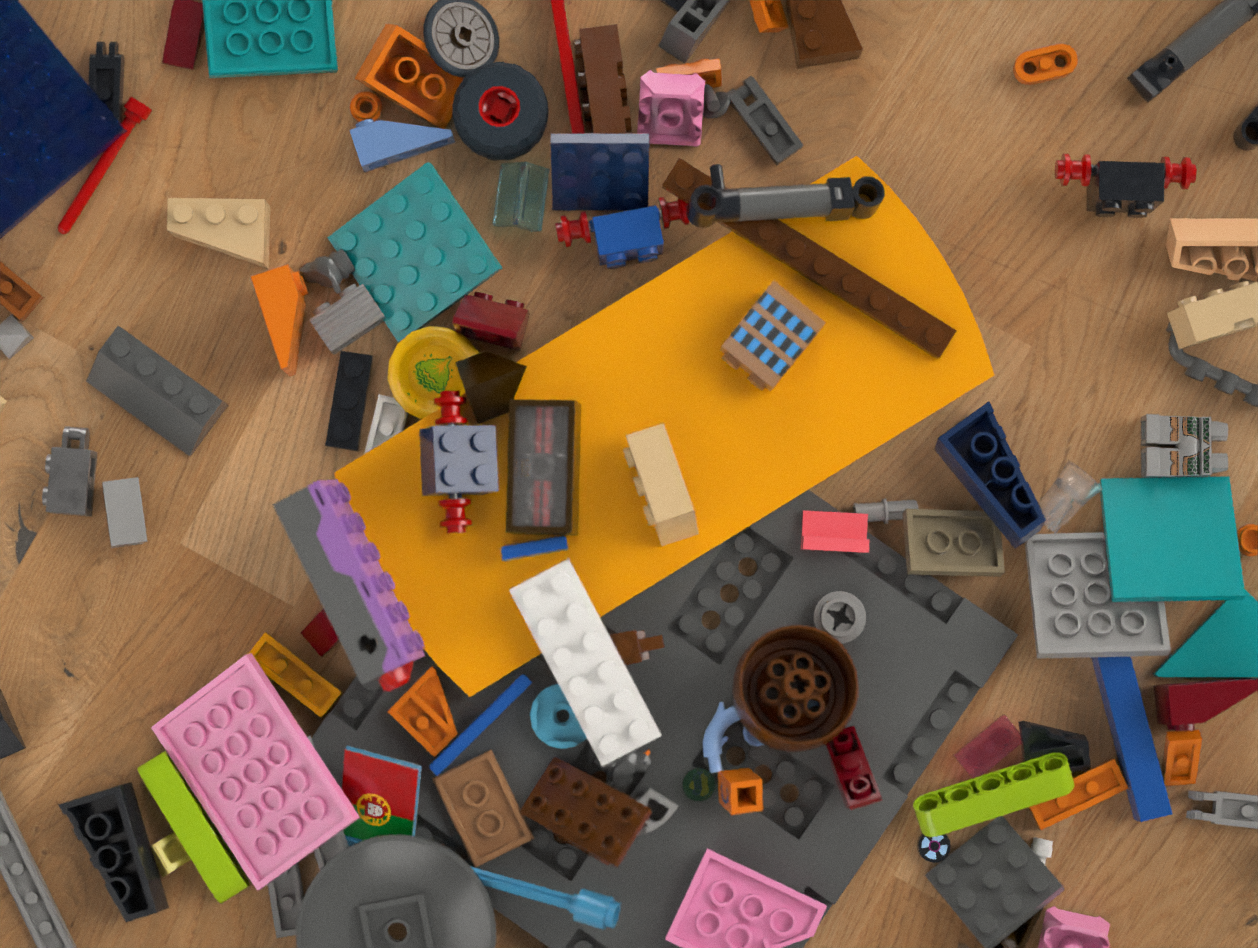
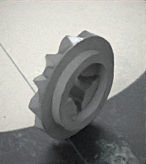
[813,591,866,643]

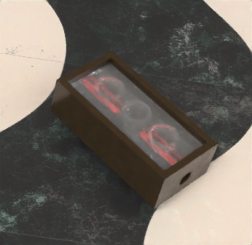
[506,399,581,535]

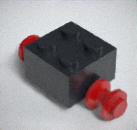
[1054,153,1197,218]

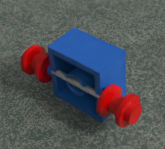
[555,197,690,269]

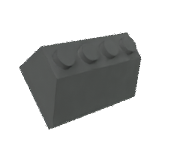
[86,326,228,457]

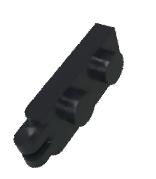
[87,41,124,128]

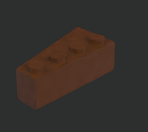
[785,0,863,69]
[574,24,633,134]

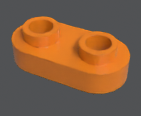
[1013,44,1078,85]

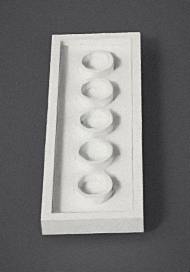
[509,558,661,766]

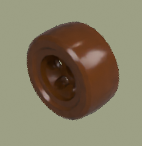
[732,625,859,752]

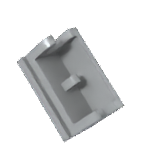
[102,477,147,549]

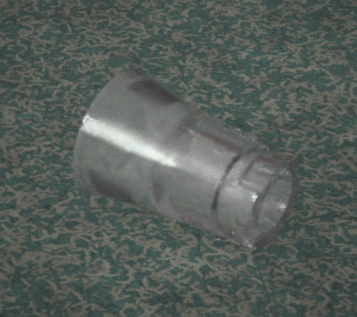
[1038,460,1103,533]

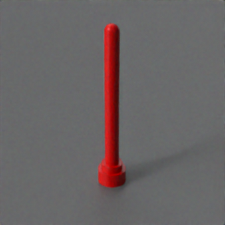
[57,96,152,234]

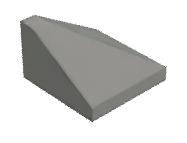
[0,314,34,359]

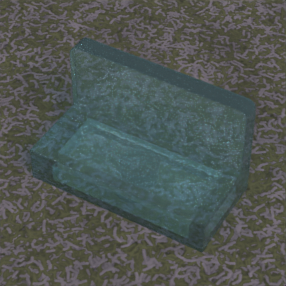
[493,162,550,232]

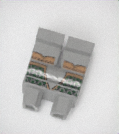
[1141,414,1228,478]

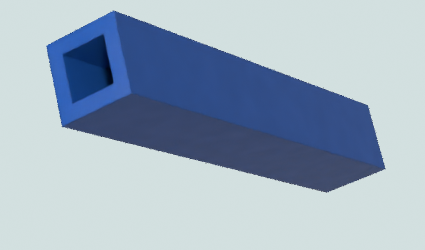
[1091,656,1172,822]

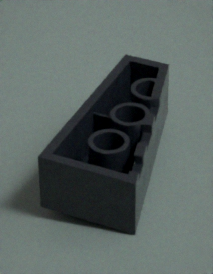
[58,782,169,922]

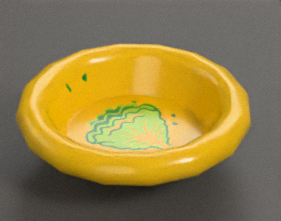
[387,326,479,420]

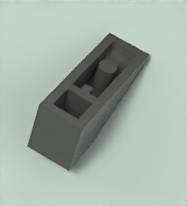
[659,0,731,64]

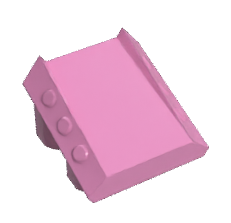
[637,70,705,146]
[1038,906,1110,948]

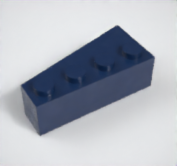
[934,401,1046,549]

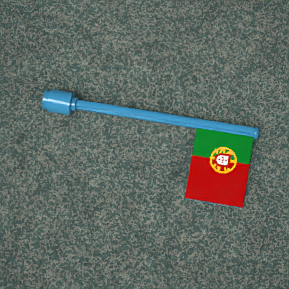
[342,746,621,929]

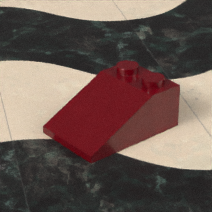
[452,292,530,351]
[1154,678,1258,731]

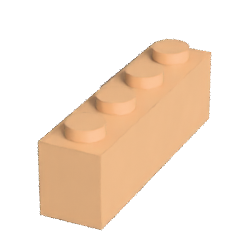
[1166,218,1258,282]

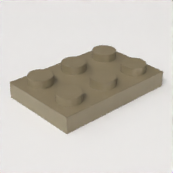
[902,509,1005,577]

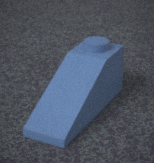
[349,119,455,172]

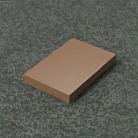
[432,749,534,868]

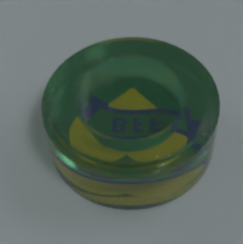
[682,768,715,802]

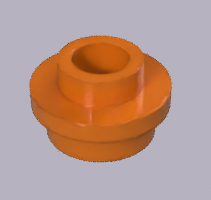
[350,91,382,122]

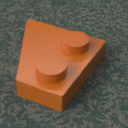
[387,666,458,758]

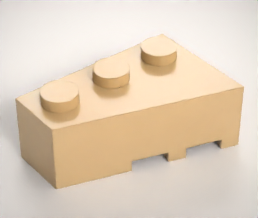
[167,198,270,269]
[1167,281,1258,350]
[623,423,699,546]

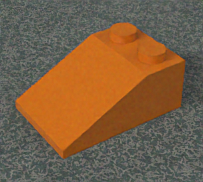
[354,24,464,129]
[251,264,309,377]

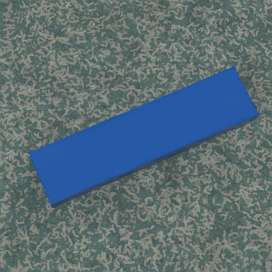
[429,674,533,776]

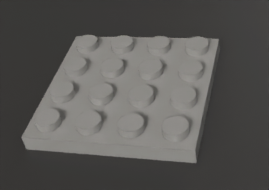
[1024,532,1171,659]

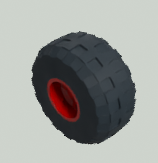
[452,62,548,161]

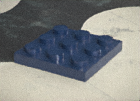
[550,134,649,211]

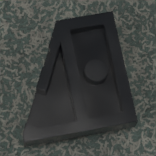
[1019,721,1091,773]

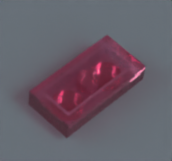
[953,714,1021,778]

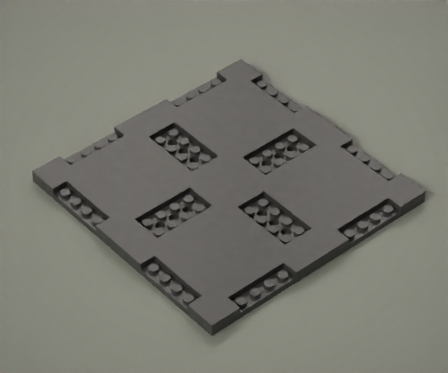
[311,490,1018,948]

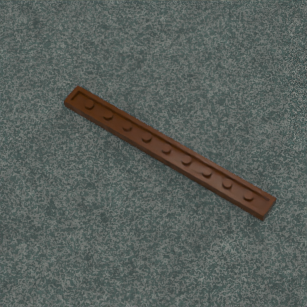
[662,158,957,359]

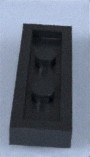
[325,351,374,451]

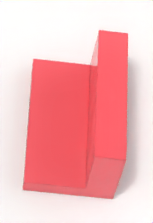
[801,510,869,553]

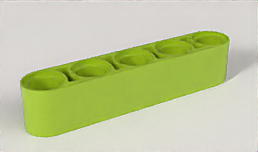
[138,750,250,904]
[913,753,1075,837]

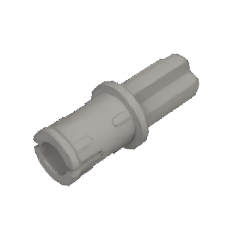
[853,498,919,524]

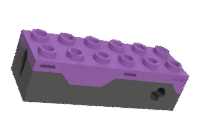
[273,480,425,692]

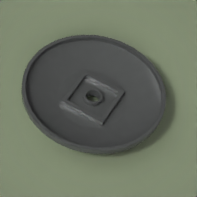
[296,834,496,948]

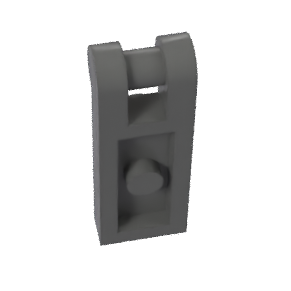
[727,76,803,166]

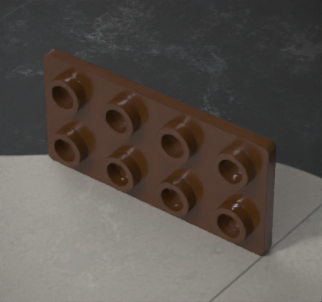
[520,757,652,867]

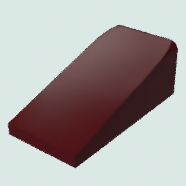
[162,0,204,71]

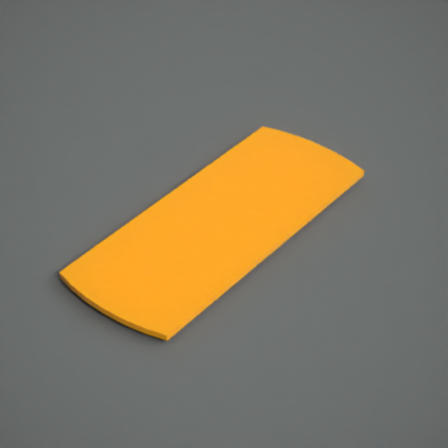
[334,156,995,697]

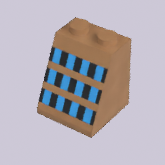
[720,281,826,392]

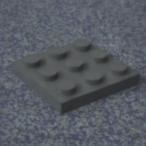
[925,816,1065,948]

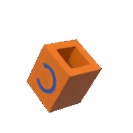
[718,767,763,815]

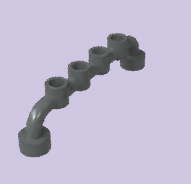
[1166,322,1258,408]

